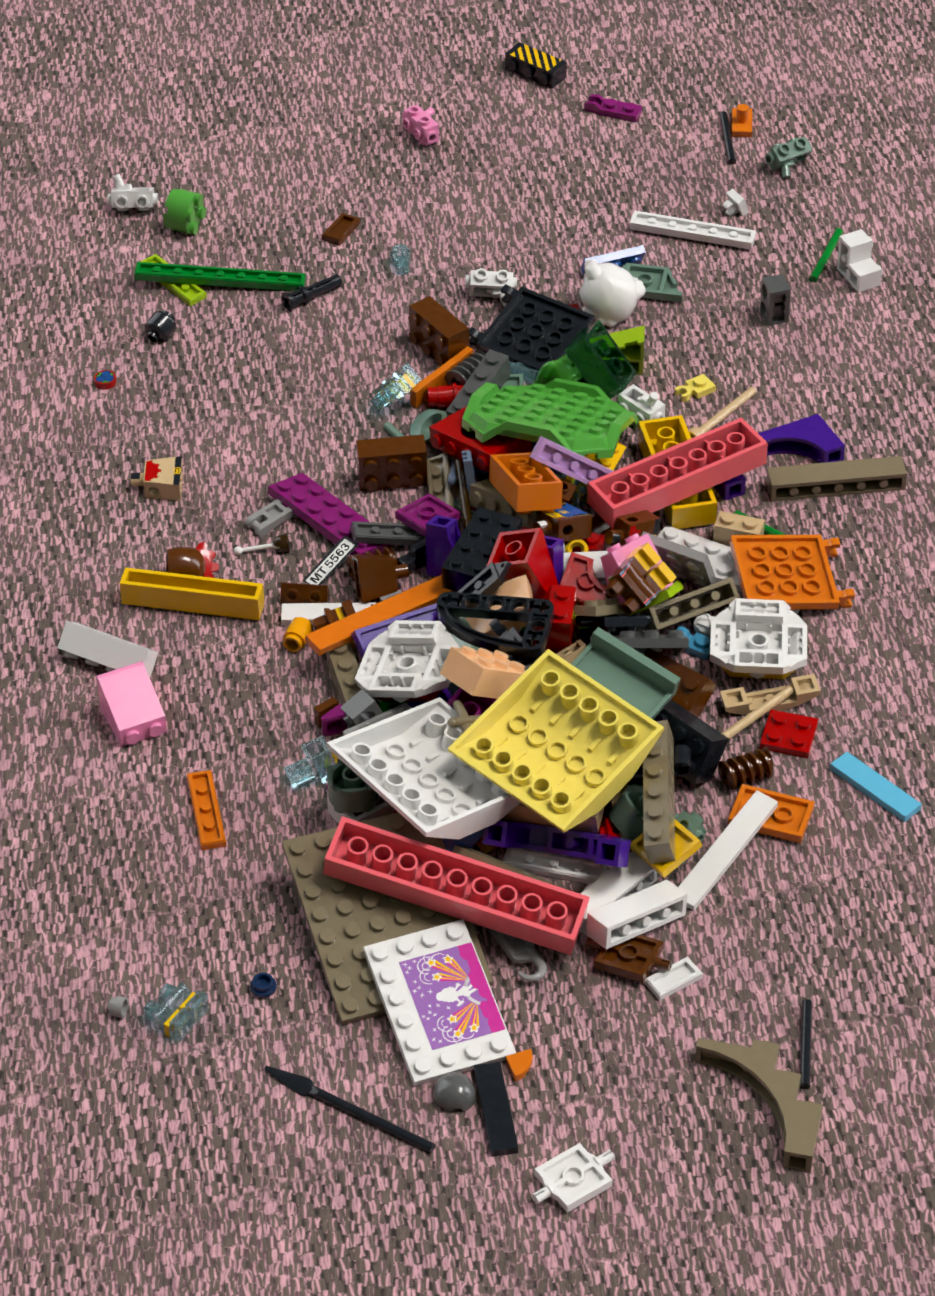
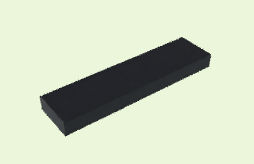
[474,1062,518,1157]

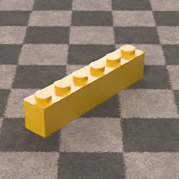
[119,567,265,620]

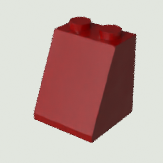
[486,528,558,599]
[532,584,576,654]

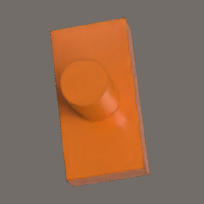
[732,104,752,137]

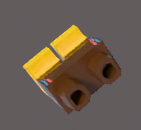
[605,543,677,615]

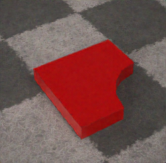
[560,552,607,605]

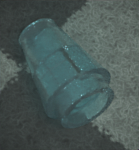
[390,244,411,275]

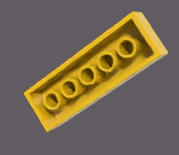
[638,415,717,529]

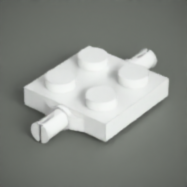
[531,1143,615,1213]

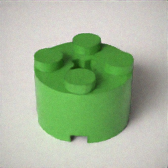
[163,188,207,235]

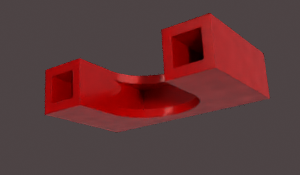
[429,406,533,473]

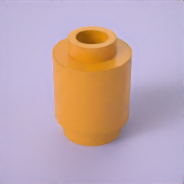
[283,617,314,652]

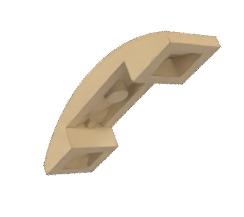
[720,674,821,715]

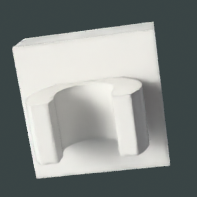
[723,188,749,216]

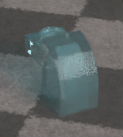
[284,735,336,791]

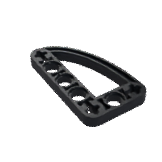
[437,592,555,658]

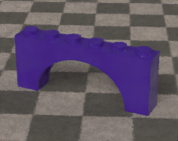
[713,414,845,501]
[426,515,564,585]

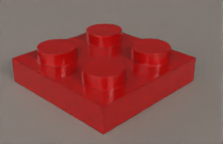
[760,709,819,758]

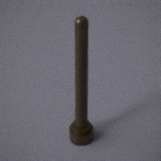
[455,459,472,530]

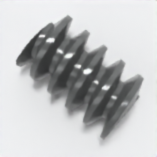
[445,349,486,385]

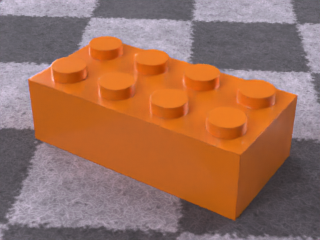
[489,452,563,514]

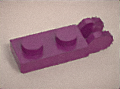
[584,94,642,122]

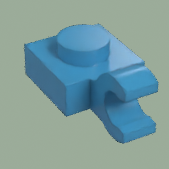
[677,626,710,661]

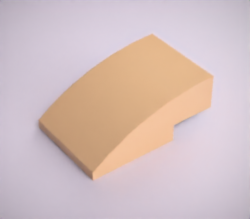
[465,575,533,638]

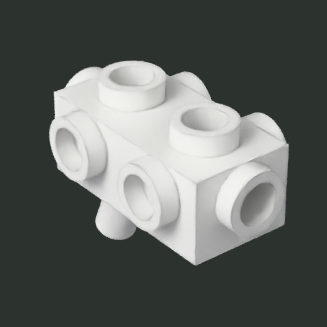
[108,174,158,211]
[465,268,517,308]
[618,384,665,421]

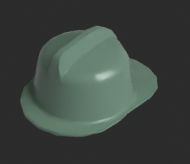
[410,409,447,443]

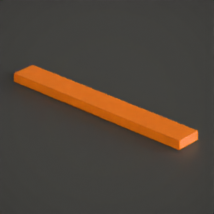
[305,575,455,656]

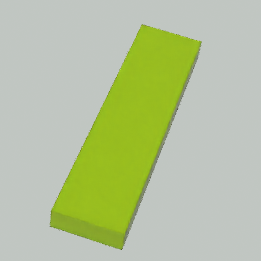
[140,254,207,306]

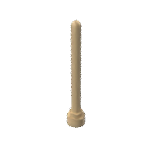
[688,387,756,438]
[722,686,794,739]

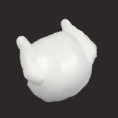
[579,259,646,327]

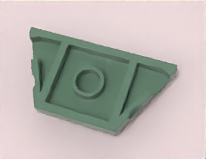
[621,263,682,302]

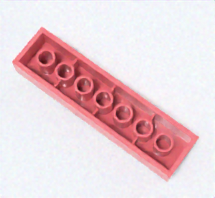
[588,417,768,529]

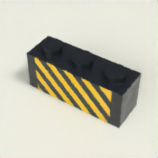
[505,42,567,89]

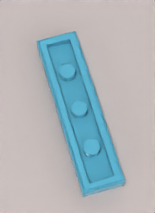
[830,752,922,822]

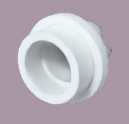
[693,613,715,636]

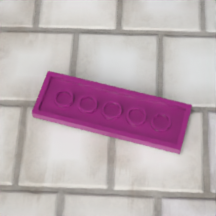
[268,473,393,556]

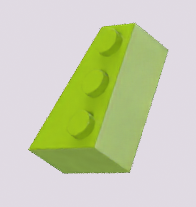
[578,325,645,375]

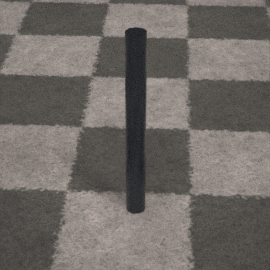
[720,111,736,164]
[800,999,812,1089]

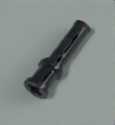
[281,274,343,311]

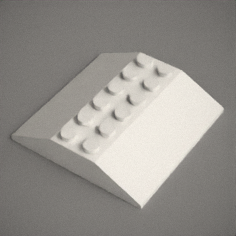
[326,697,521,840]

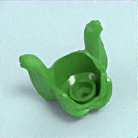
[533,344,590,385]

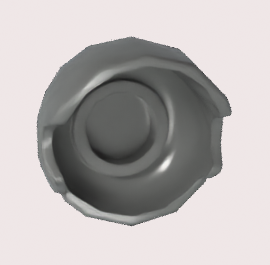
[433,1072,477,1112]

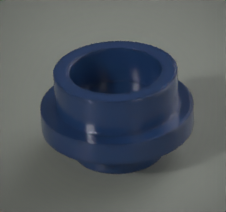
[250,973,277,998]

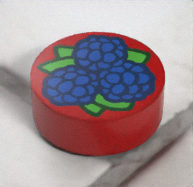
[94,370,116,390]

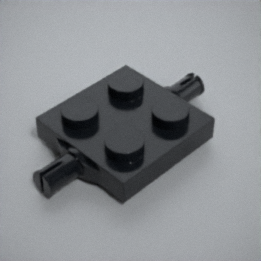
[576,613,652,631]

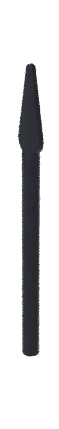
[264,1066,436,1154]

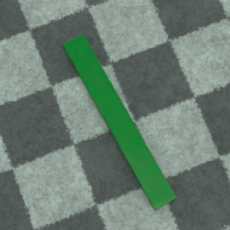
[134,262,306,291]

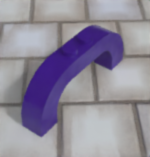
[482,819,631,867]

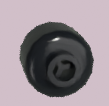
[144,310,177,343]

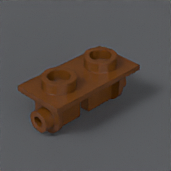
[280,582,330,605]

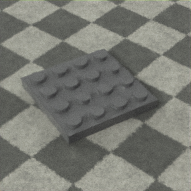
[590,630,689,648]

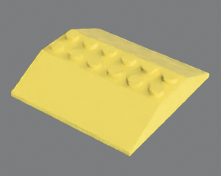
[448,649,664,833]

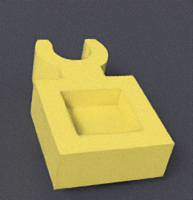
[675,374,716,402]

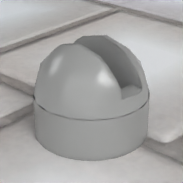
[107,996,129,1018]

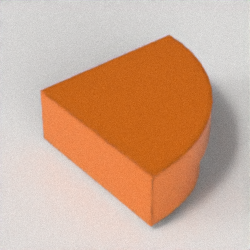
[506,1049,533,1082]

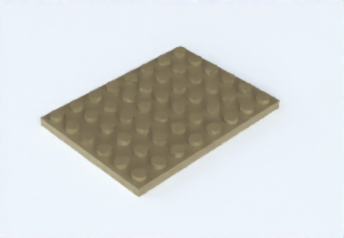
[282,812,494,1025]

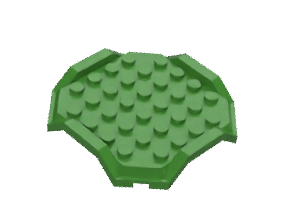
[462,378,639,459]

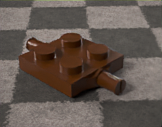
[586,935,672,983]

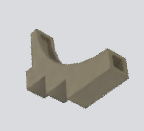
[695,1038,823,1172]

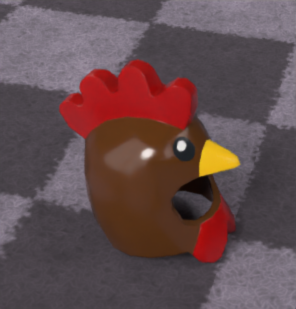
[166,542,219,578]

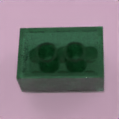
[565,320,637,399]

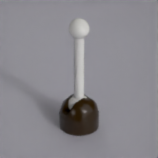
[234,534,290,556]

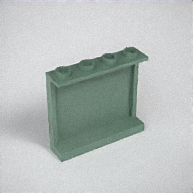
[571,627,681,720]

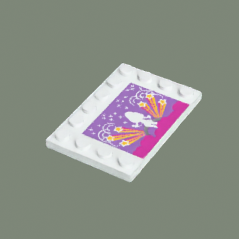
[363,919,516,1086]

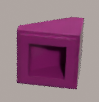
[321,704,346,737]

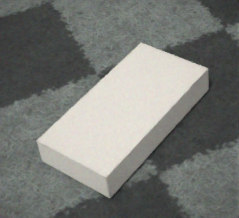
[644,957,703,1001]

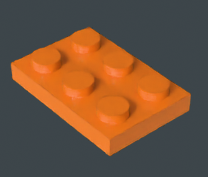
[728,784,815,843]

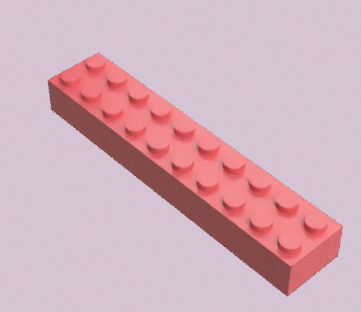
[323,816,590,955]

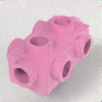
[402,105,439,146]

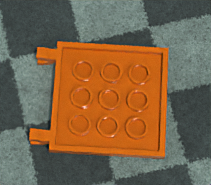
[729,534,855,610]

